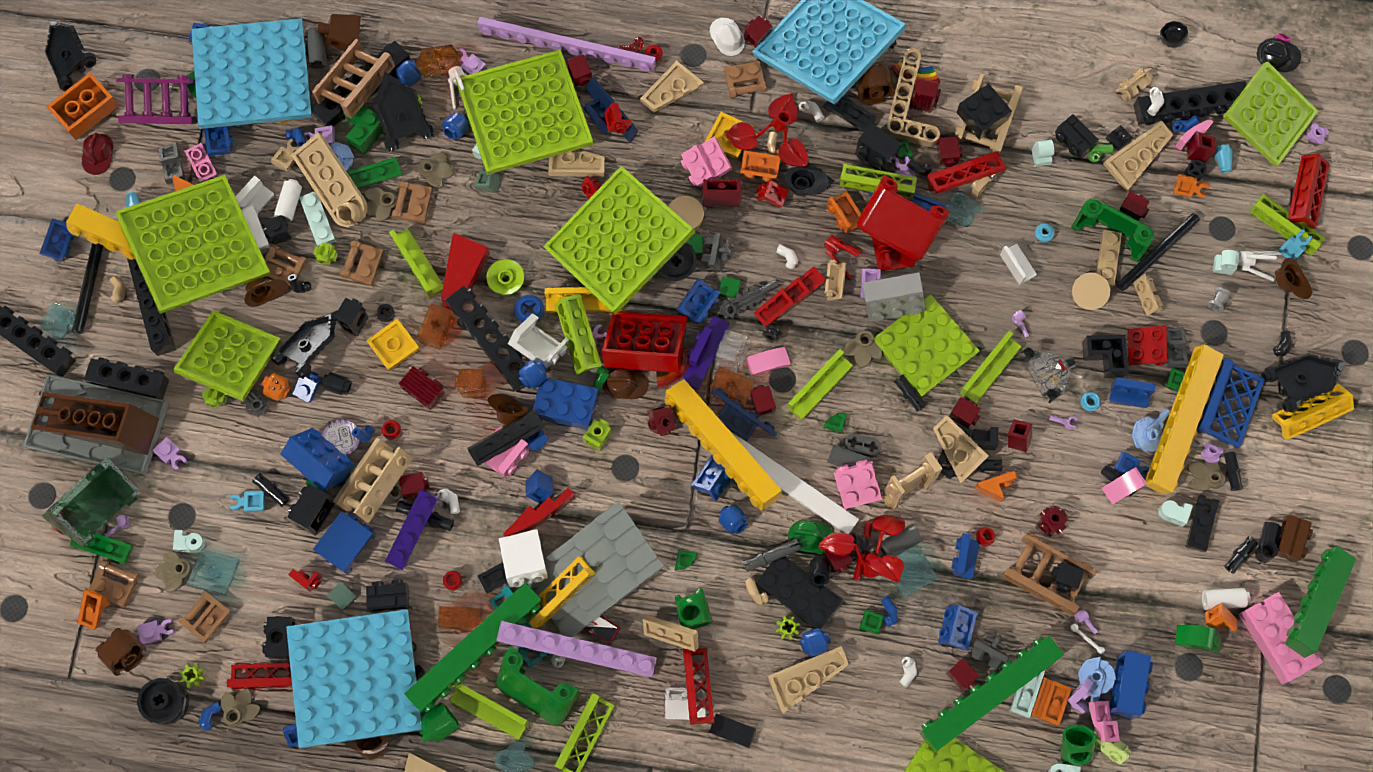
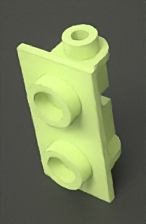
[1093,729,1131,765]

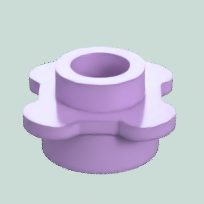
[1307,123,1329,144]
[1201,443,1223,463]

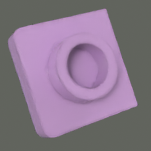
[860,268,881,298]
[1068,677,1094,714]

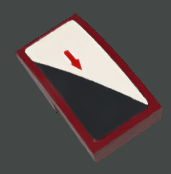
[583,616,621,645]

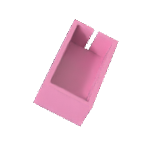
[1238,592,1323,684]

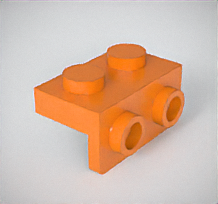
[740,150,780,181]
[826,191,861,234]

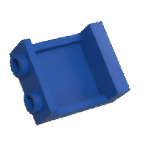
[313,511,376,575]

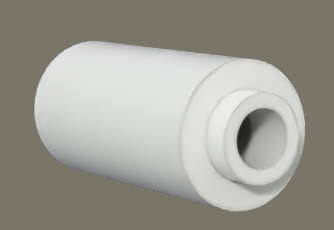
[274,179,302,223]
[1202,588,1250,610]

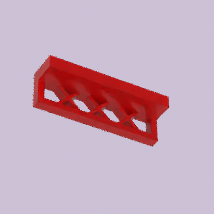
[928,151,1006,194]
[1288,153,1330,229]
[683,648,714,725]
[227,663,293,689]

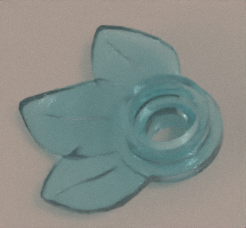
[945,192,981,227]
[40,303,75,341]
[494,742,535,772]

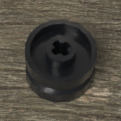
[658,240,697,281]
[137,678,189,725]

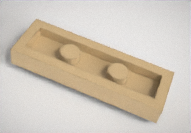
[1096,230,1122,288]
[643,615,699,652]

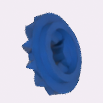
[514,295,544,322]

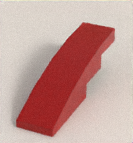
[754,266,826,327]
[503,488,575,537]

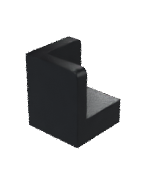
[972,427,999,451]

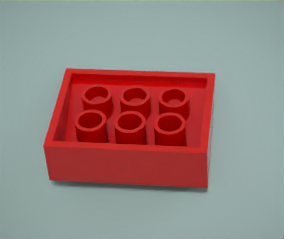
[602,311,688,373]

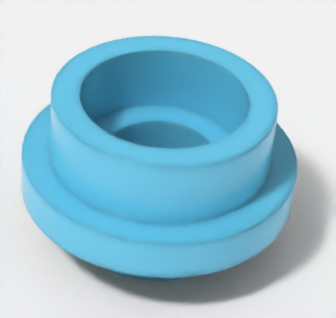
[1035,224,1054,242]
[1081,392,1100,411]

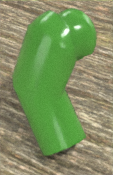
[1088,144,1113,162]

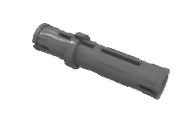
[743,538,802,572]

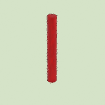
[853,522,873,581]

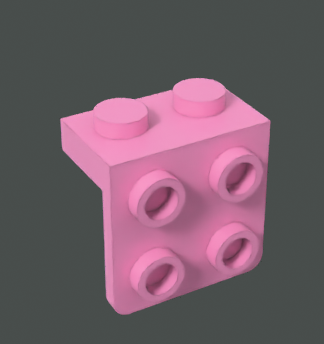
[484,427,530,479]

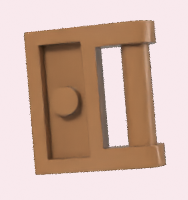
[724,61,766,98]
[391,181,433,224]
[339,240,384,286]
[264,244,308,288]
[89,559,140,607]
[178,590,232,643]

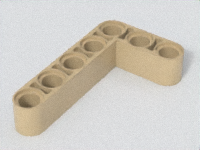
[886,48,940,147]

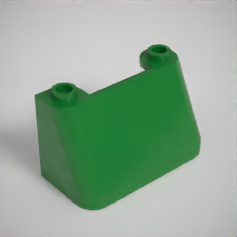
[1071,198,1154,263]
[496,647,581,725]

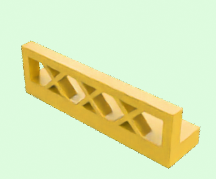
[545,287,622,313]
[1272,384,1354,440]
[529,556,596,628]

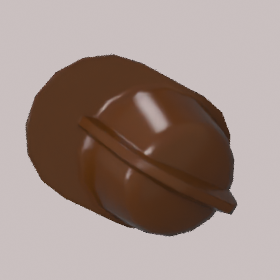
[1275,258,1312,300]
[244,277,289,307]
[603,369,648,399]
[488,394,528,425]
[344,735,389,759]

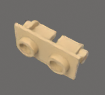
[1115,68,1154,101]
[824,260,846,301]
[1133,274,1164,316]

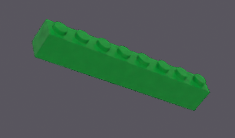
[404,583,542,714]
[919,636,1064,753]

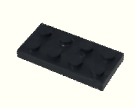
[756,556,843,629]

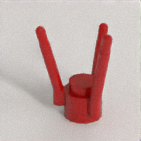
[824,235,862,280]

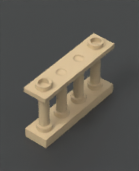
[954,73,1023,154]
[332,438,413,523]
[883,452,942,510]

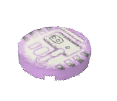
[322,419,361,456]

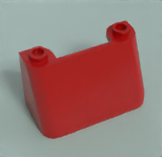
[857,175,950,261]

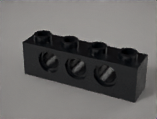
[84,357,169,400]

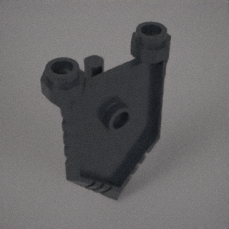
[45,21,96,91]
[373,72,434,152]
[271,310,337,379]
[1262,354,1346,413]

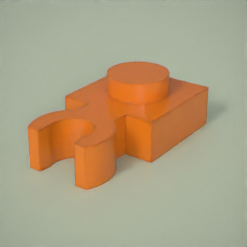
[1173,174,1209,198]

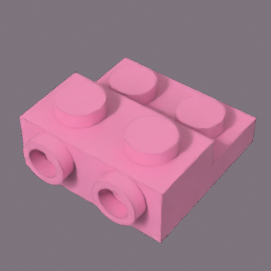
[681,137,733,188]
[834,460,883,509]

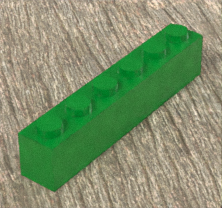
[1285,545,1356,658]

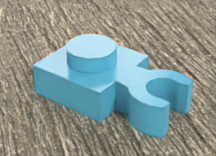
[1278,229,1312,260]
[230,491,265,513]

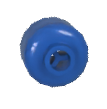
[395,60,423,87]
[442,112,470,139]
[518,360,547,389]
[719,505,748,534]
[800,628,831,657]

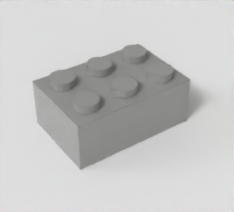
[862,272,925,322]

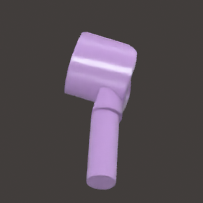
[1012,310,1029,338]
[1049,415,1078,430]
[105,515,130,537]
[1074,610,1098,634]

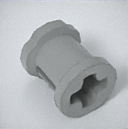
[1207,287,1231,312]

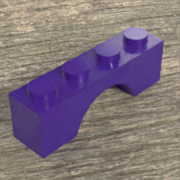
[385,489,439,570]

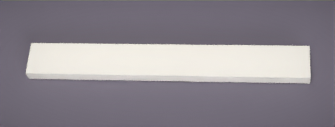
[731,432,859,534]

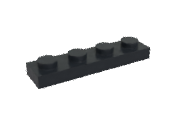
[467,409,545,466]

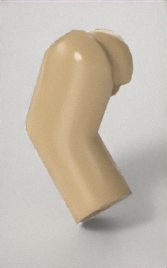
[767,132,778,155]
[109,275,127,303]
[745,578,769,605]

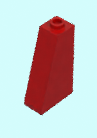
[441,233,490,311]

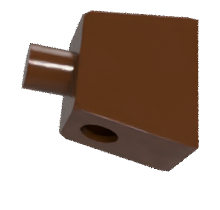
[316,14,361,52]

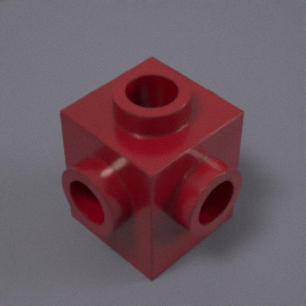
[647,405,677,436]
[1037,506,1069,537]

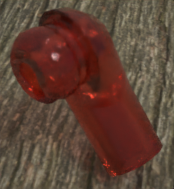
[619,36,644,53]

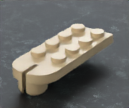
[291,133,367,227]

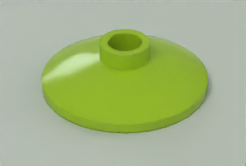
[486,259,524,295]

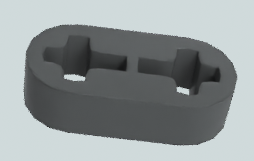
[844,434,881,457]

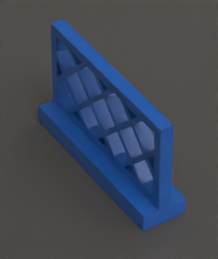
[1197,358,1265,448]

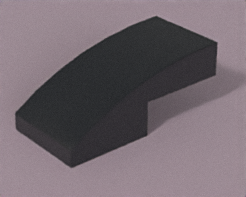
[709,713,756,748]

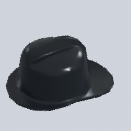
[1256,38,1301,72]
[784,166,829,196]

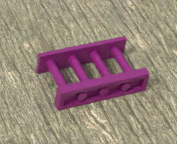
[116,74,197,124]

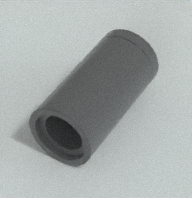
[307,27,327,69]
[827,445,870,467]
[880,524,923,557]

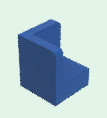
[525,469,553,504]

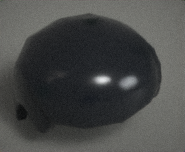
[1160,21,1188,48]

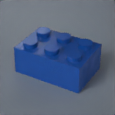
[533,378,599,430]
[280,428,355,491]
[1109,650,1153,720]

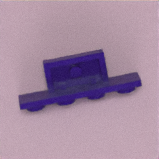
[682,316,730,390]

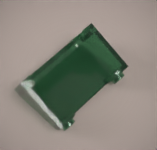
[42,458,140,546]

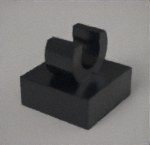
[1105,125,1133,151]

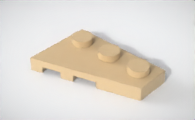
[640,61,704,112]
[548,150,605,177]
[933,415,989,484]

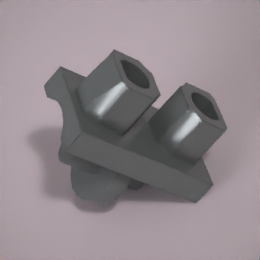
[701,233,734,272]
[971,634,1009,670]

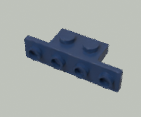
[583,78,638,142]
[710,388,777,441]

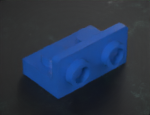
[1109,377,1155,408]
[691,455,733,501]
[938,605,978,651]

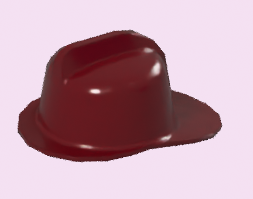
[82,132,113,175]

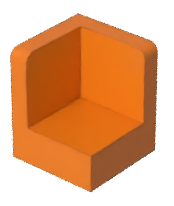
[1205,603,1237,632]

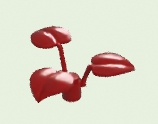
[726,94,808,167]
[819,515,905,583]

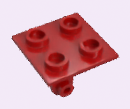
[872,237,915,271]
[1128,325,1167,366]

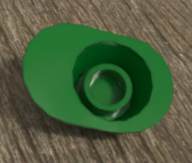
[788,520,833,553]

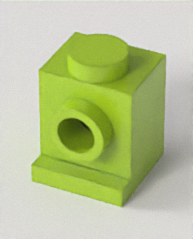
[582,419,612,451]

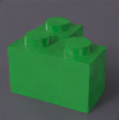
[343,105,383,155]

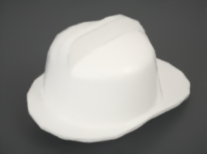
[709,18,745,56]

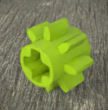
[313,243,338,265]
[202,388,228,408]
[775,616,800,641]
[179,663,206,689]

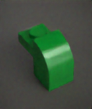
[1175,625,1221,653]

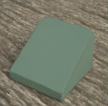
[474,170,501,193]
[327,581,357,611]

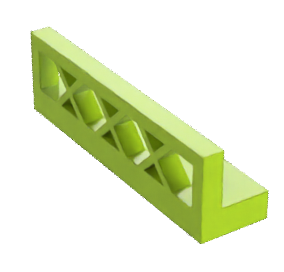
[839,164,917,200]
[1249,194,1325,256]
[389,228,443,299]
[555,294,602,376]
[960,331,1022,403]
[787,349,853,421]
[450,683,529,741]
[555,693,615,772]

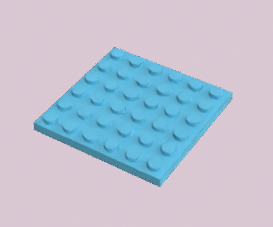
[752,0,906,105]
[191,18,312,129]
[286,609,422,749]

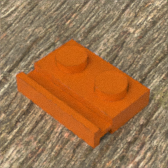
[1031,677,1072,726]

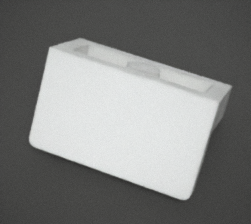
[235,176,274,214]
[1000,244,1037,285]
[665,687,706,720]

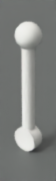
[1070,624,1105,654]

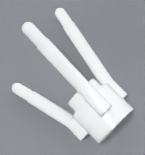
[448,66,467,109]
[1238,251,1282,281]

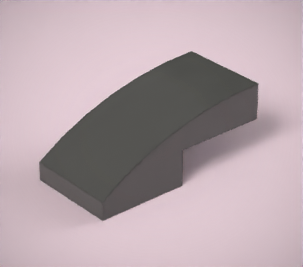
[158,143,185,184]
[1167,327,1189,368]

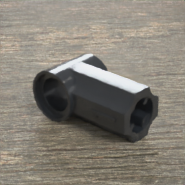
[1255,522,1282,563]

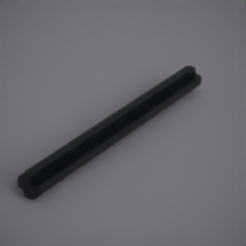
[1116,213,1200,291]
[72,243,103,334]

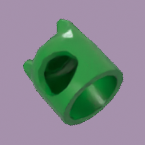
[675,587,713,629]
[420,701,461,742]
[1061,725,1096,766]

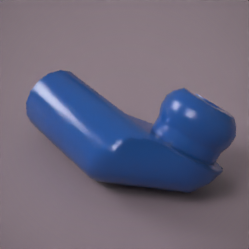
[285,128,306,147]
[352,425,375,442]

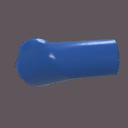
[1172,115,1201,132]
[881,596,898,627]
[199,701,223,731]

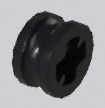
[377,304,395,322]
[762,325,782,342]

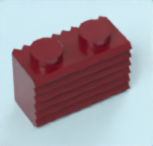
[910,78,941,113]
[701,179,741,208]
[399,366,445,410]

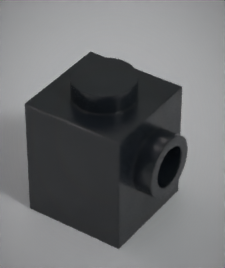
[263,215,292,245]
[1051,562,1084,592]

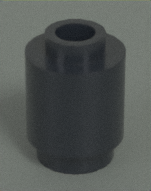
[322,372,352,396]
[809,557,830,586]

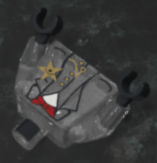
[1020,347,1076,403]

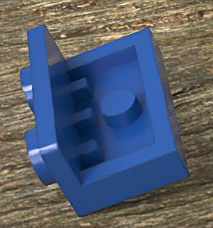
[204,126,233,156]
[39,218,75,262]
[676,279,720,323]
[951,533,979,579]

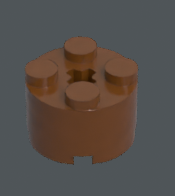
[855,64,895,105]
[96,628,146,676]

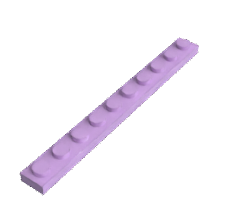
[478,17,656,72]

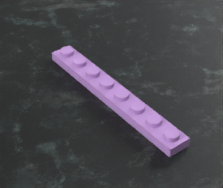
[496,621,657,677]

